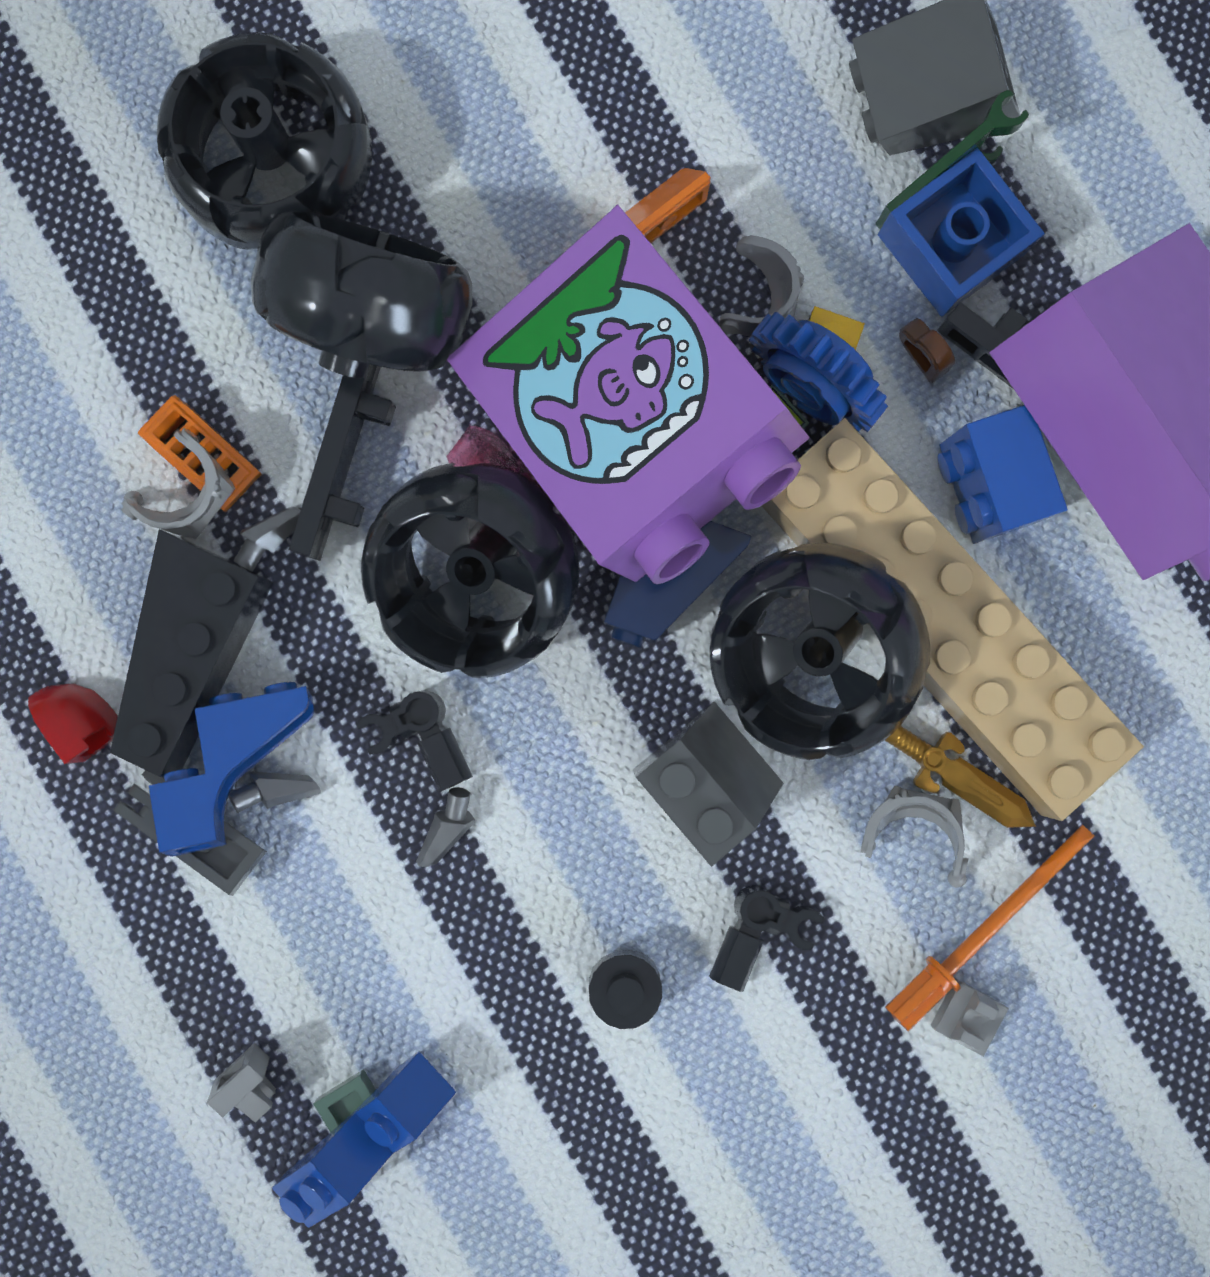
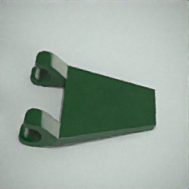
[876,90,1029,229]

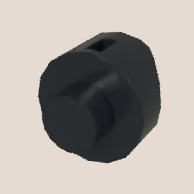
[589,950,662,1029]

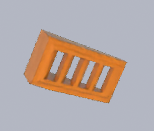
[138,395,262,512]

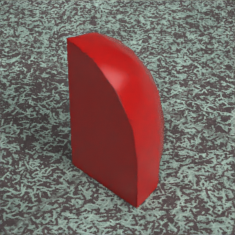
[28,683,118,764]

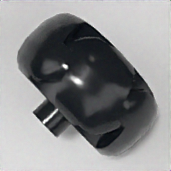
[157,32,372,250]
[251,211,472,378]
[361,463,580,678]
[709,543,930,760]

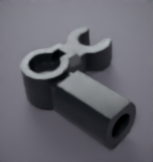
[356,691,473,792]
[709,885,825,992]

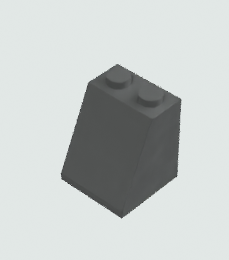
[849,0,1020,156]
[633,701,784,867]

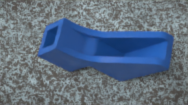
[149,682,314,857]
[272,1052,456,1228]

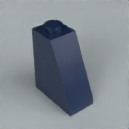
[604,521,752,648]

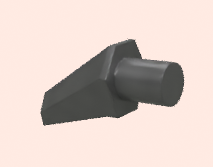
[234,506,301,572]
[229,771,321,813]
[416,787,475,867]

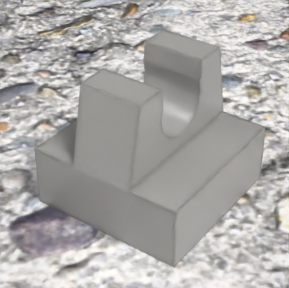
[930,978,1009,1057]
[207,1043,276,1122]

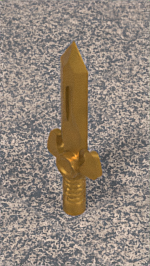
[885,726,1036,828]

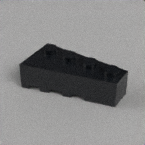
[110,529,274,777]

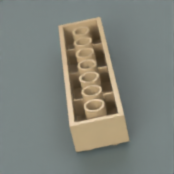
[762,418,1144,821]

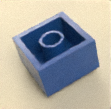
[877,147,1045,318]
[937,405,1068,544]

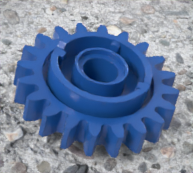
[749,312,888,432]

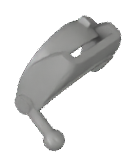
[719,235,804,337]
[121,428,235,539]
[861,786,968,888]

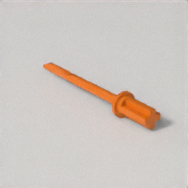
[885,824,1095,1032]

